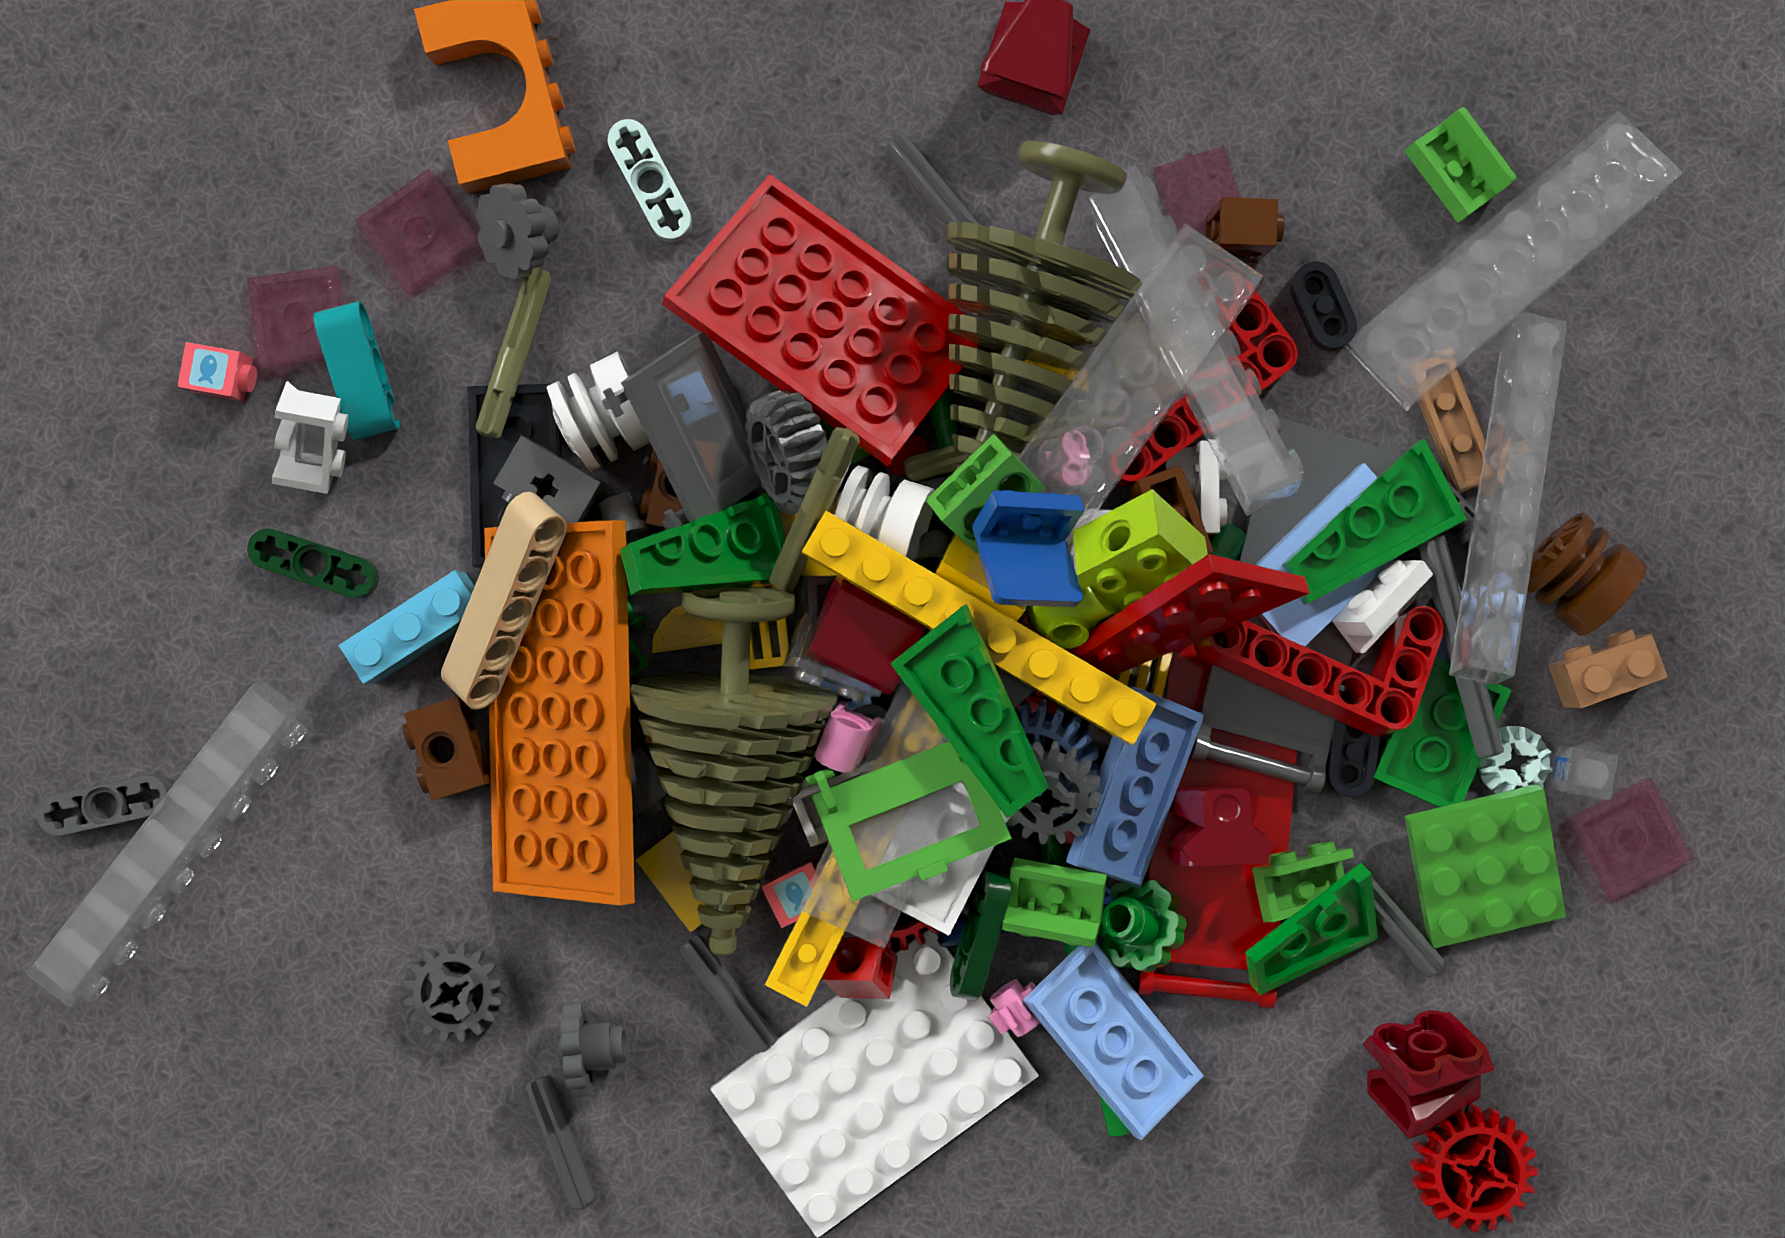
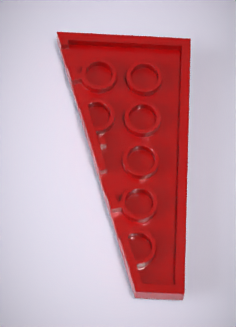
[1030,554,1310,703]

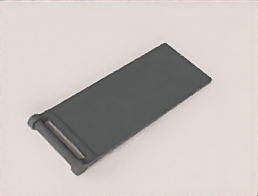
[1188,418,1401,793]

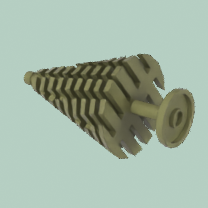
[946,140,1143,516]
[630,586,837,956]

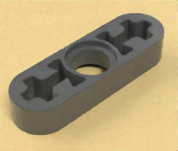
[37,774,174,836]

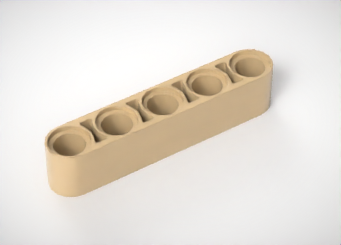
[441,492,567,709]

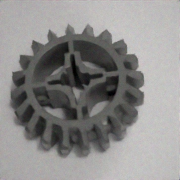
[745,390,827,516]

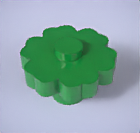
[1098,880,1187,973]

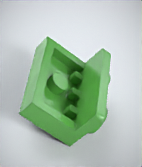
[1404,107,1516,223]
[1252,841,1354,922]
[1002,858,1107,947]

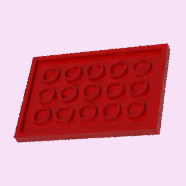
[662,174,980,466]

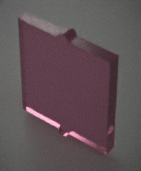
[1153,146,1240,243]

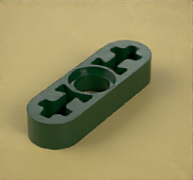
[247,528,379,598]
[950,871,1011,1000]

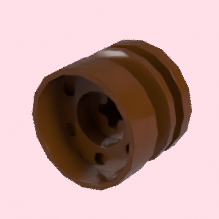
[1517,512,1647,636]

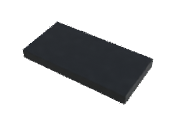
[467,383,561,567]

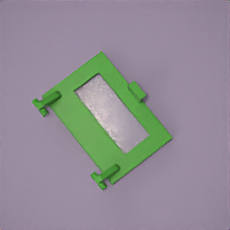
[805,726,1011,902]

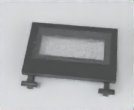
[601,331,761,530]

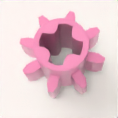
[988,979,1040,1037]

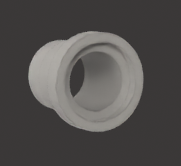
[598,493,649,544]

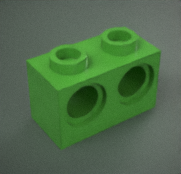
[926,434,1045,553]

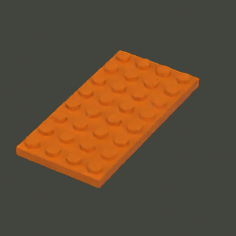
[484,520,635,906]

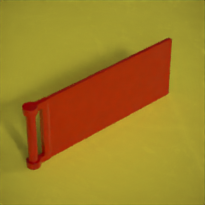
[1136,644,1297,1009]

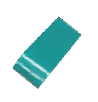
[314,301,400,440]

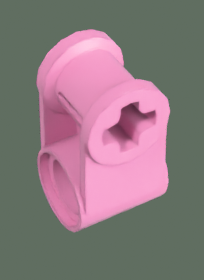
[814,701,884,772]

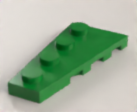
[1282,438,1467,605]
[620,493,786,595]

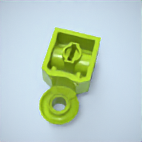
[1026,489,1208,649]

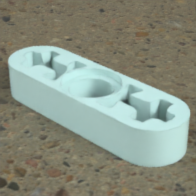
[608,119,692,243]

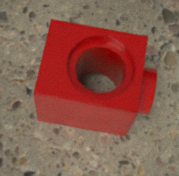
[822,937,898,999]

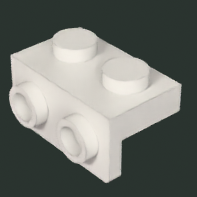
[1165,441,1227,538]
[1332,560,1433,653]

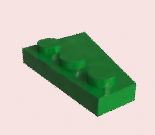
[1245,863,1378,995]

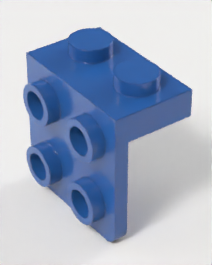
[972,490,1085,607]

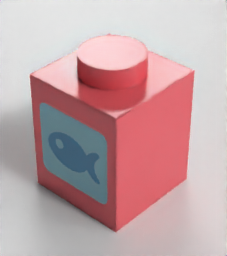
[177,342,257,402]
[761,858,825,928]

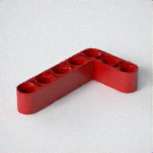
[1105,260,1298,487]
[1193,606,1444,737]

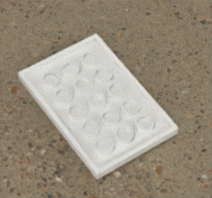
[710,929,1039,1238]

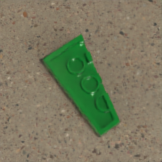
[890,604,1049,818]

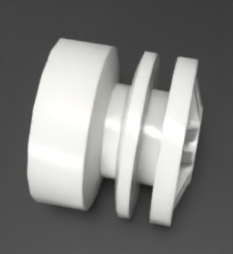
[547,351,650,472]
[833,465,935,560]

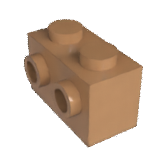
[1548,629,1668,708]

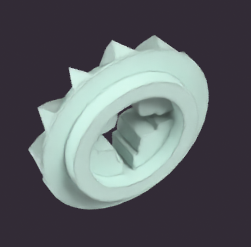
[1478,726,1552,794]

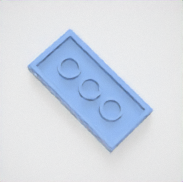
[1255,463,1398,646]
[1022,943,1204,1140]

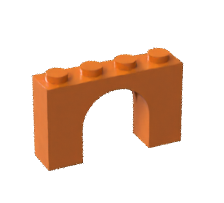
[414,0,576,194]

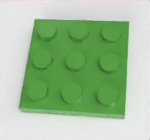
[1404,784,1566,949]

